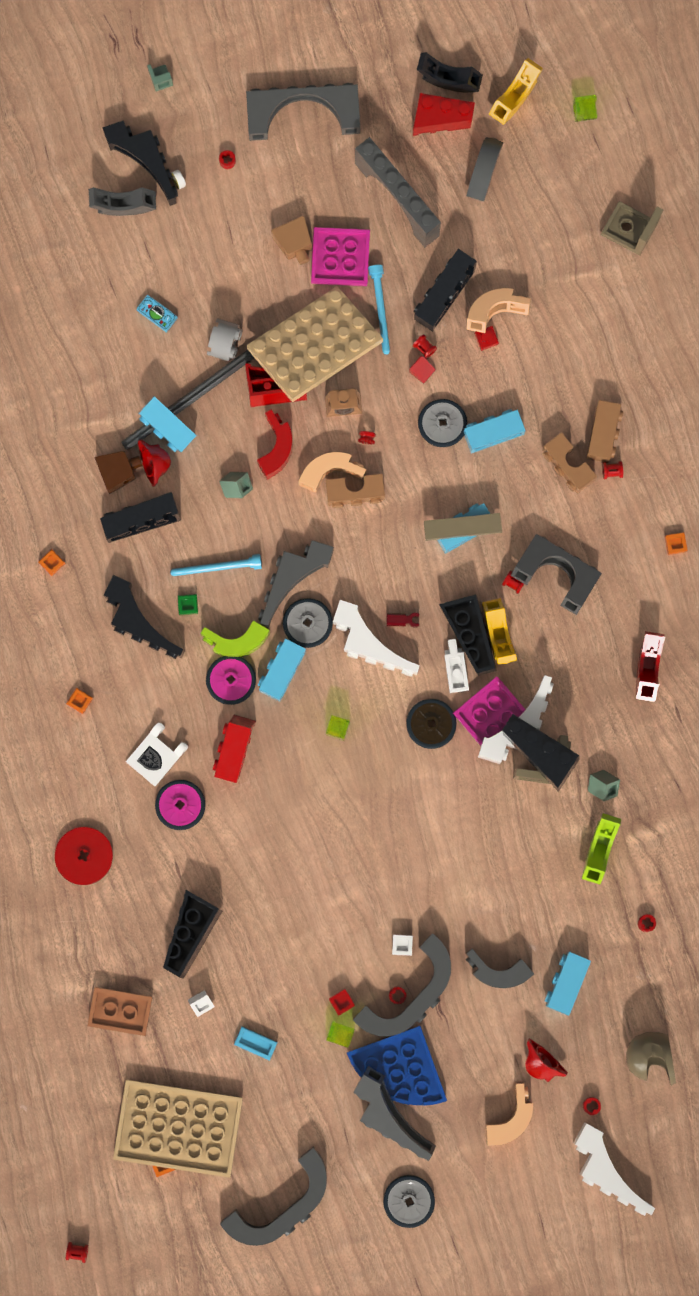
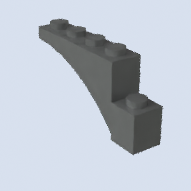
[258,540,334,628]
[353,1066,436,1161]

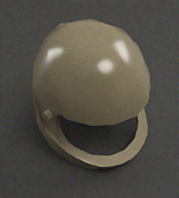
[626,1032,676,1086]

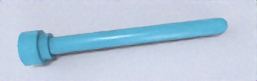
[368,265,390,355]
[170,554,262,576]

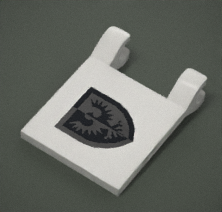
[126,723,188,786]

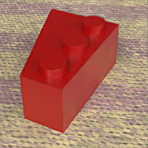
[413,93,475,136]
[245,363,307,407]
[213,714,256,783]

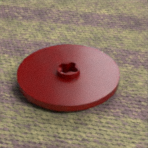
[55,827,113,885]

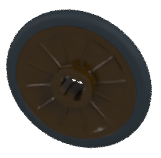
[406,699,457,749]

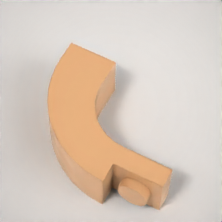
[467,288,531,333]
[299,452,366,492]
[486,1082,533,1146]

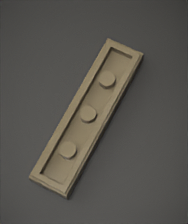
[424,513,502,541]

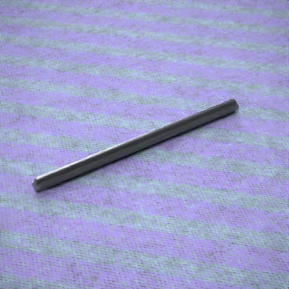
[122,350,254,450]

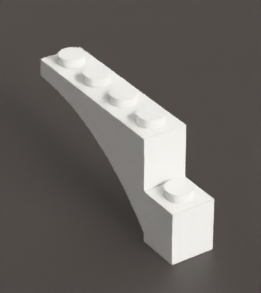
[333,600,420,677]
[478,675,554,764]
[574,1122,655,1216]

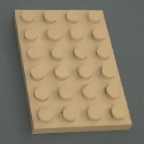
[247,286,383,402]
[113,1080,243,1178]

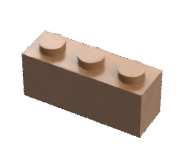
[586,400,623,463]

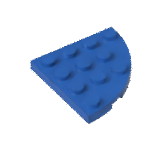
[346,1026,447,1106]

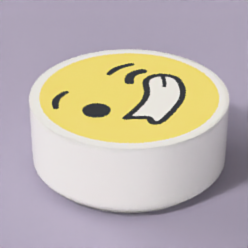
[171,170,186,189]

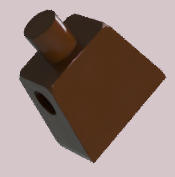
[94,451,143,494]

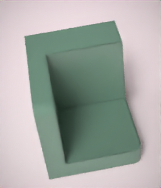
[147,64,173,92]
[219,472,253,498]
[588,770,620,801]

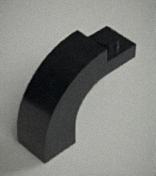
[417,52,483,93]

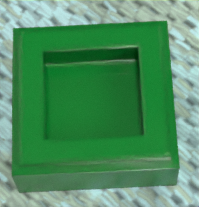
[178,594,198,615]

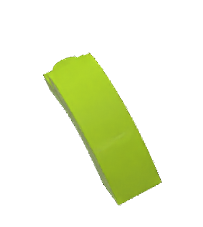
[200,621,270,657]
[582,813,621,885]

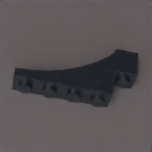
[102,120,178,206]
[103,575,185,659]

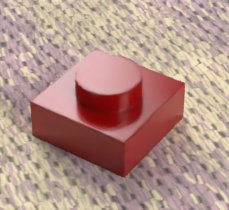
[474,326,499,351]
[329,989,355,1016]

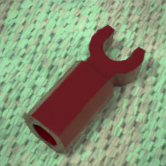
[387,613,419,628]

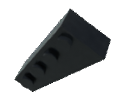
[413,249,477,332]
[100,492,181,543]
[439,594,497,676]
[502,714,580,792]
[163,890,223,979]

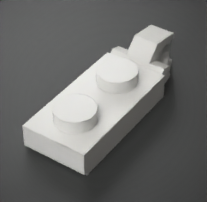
[444,639,469,693]

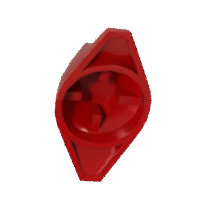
[138,440,171,487]
[525,1038,568,1082]

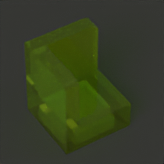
[573,95,597,122]
[326,715,350,741]
[326,1021,355,1048]

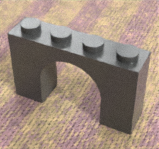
[511,534,602,615]

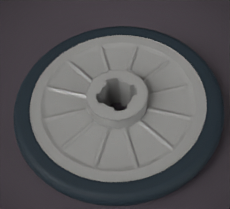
[418,399,467,447]
[283,598,333,648]
[383,1175,435,1228]

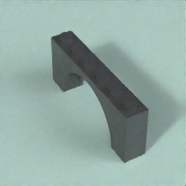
[246,83,360,141]
[355,137,441,248]

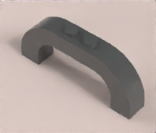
[353,933,451,1036]
[220,1146,327,1246]

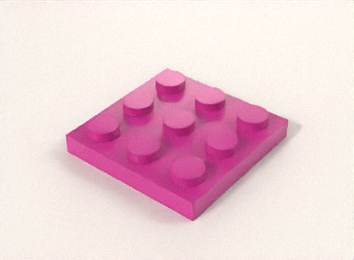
[311,227,370,286]
[453,677,526,746]

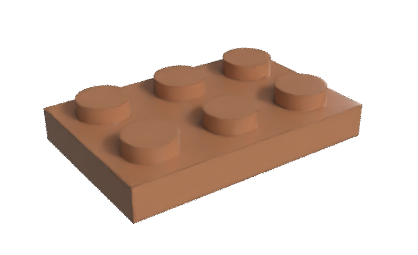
[87,987,153,1036]

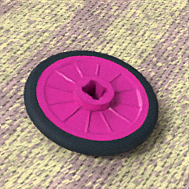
[206,656,256,705]
[155,780,206,830]

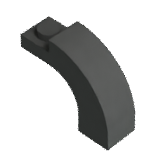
[466,137,504,201]
[88,187,156,216]
[466,949,534,988]

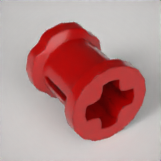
[413,334,437,359]
[602,461,623,480]
[502,570,524,594]
[65,1242,89,1263]

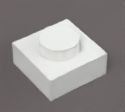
[392,935,413,956]
[188,990,214,1017]

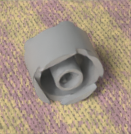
[207,318,243,361]

